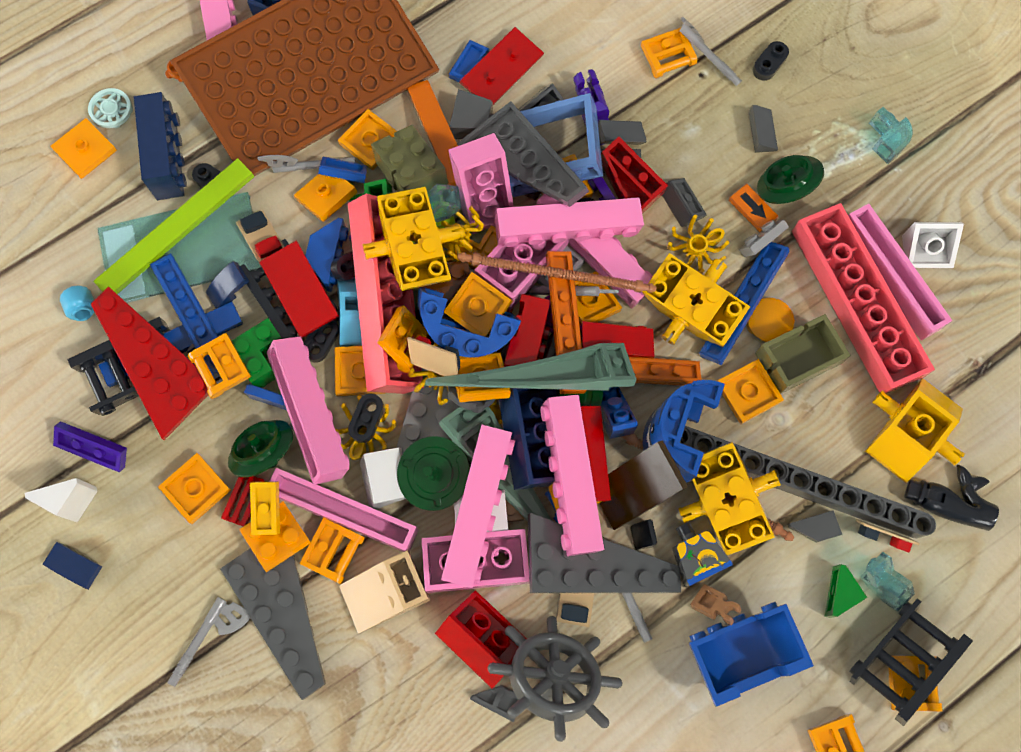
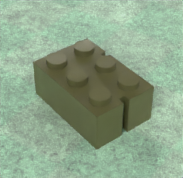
[371,125,449,197]
[755,314,851,394]

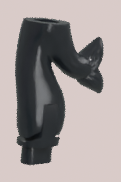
[904,464,999,531]

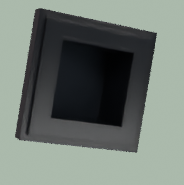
[631,519,657,550]

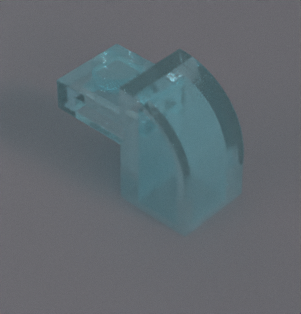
[869,107,913,164]
[427,184,461,222]
[861,552,915,612]

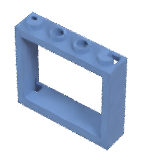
[509,93,603,197]

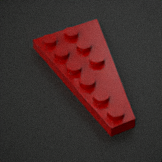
[91,286,208,440]

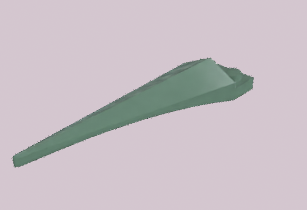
[425,343,636,391]
[439,407,552,521]

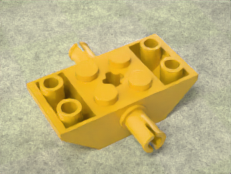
[362,187,463,291]
[642,253,750,347]
[865,378,965,483]
[678,442,781,556]

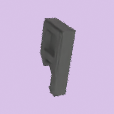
[787,511,843,543]
[470,685,519,722]

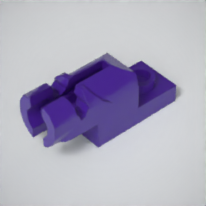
[573,69,609,146]

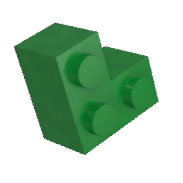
[231,318,282,388]

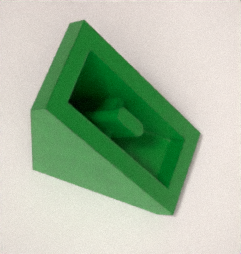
[824,564,868,618]

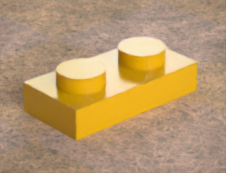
[250,481,280,535]

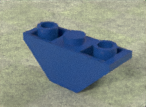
[305,218,349,292]
[601,387,638,439]

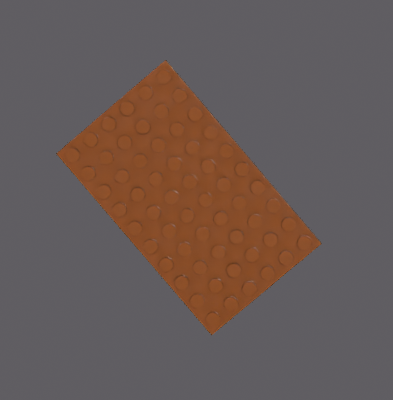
[170,0,439,176]

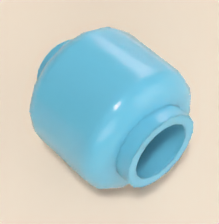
[60,285,95,321]

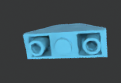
[337,277,362,347]

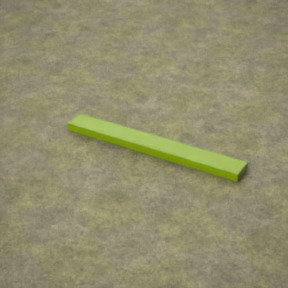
[93,158,255,294]

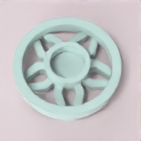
[88,88,133,129]

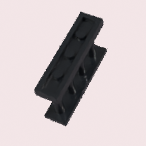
[240,239,338,339]
[67,317,170,416]
[849,598,973,726]

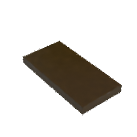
[600,440,688,530]

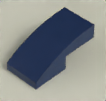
[206,261,249,309]
[42,542,103,590]

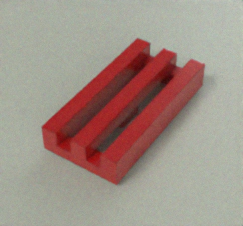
[221,476,266,527]

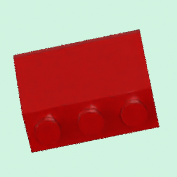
[435,590,527,689]

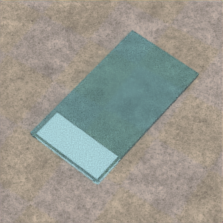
[98,192,261,303]

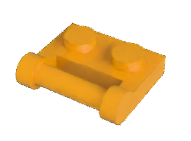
[641,27,697,78]
[377,305,429,373]
[188,333,251,399]
[299,517,365,584]
[888,656,943,712]
[807,714,865,752]

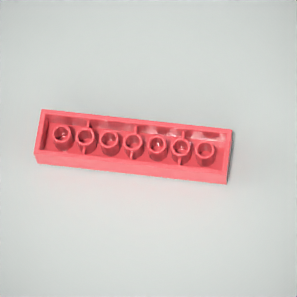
[348,193,424,394]
[791,203,935,394]

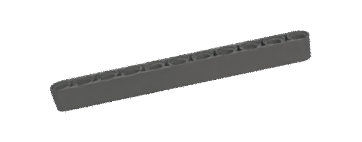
[682,426,936,539]

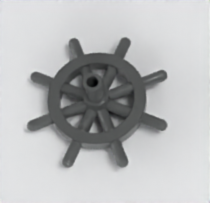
[488,616,623,742]

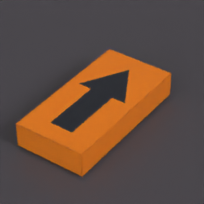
[729,184,778,232]

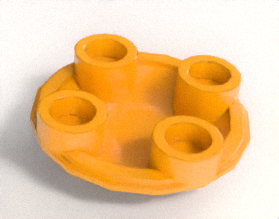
[747,297,795,342]

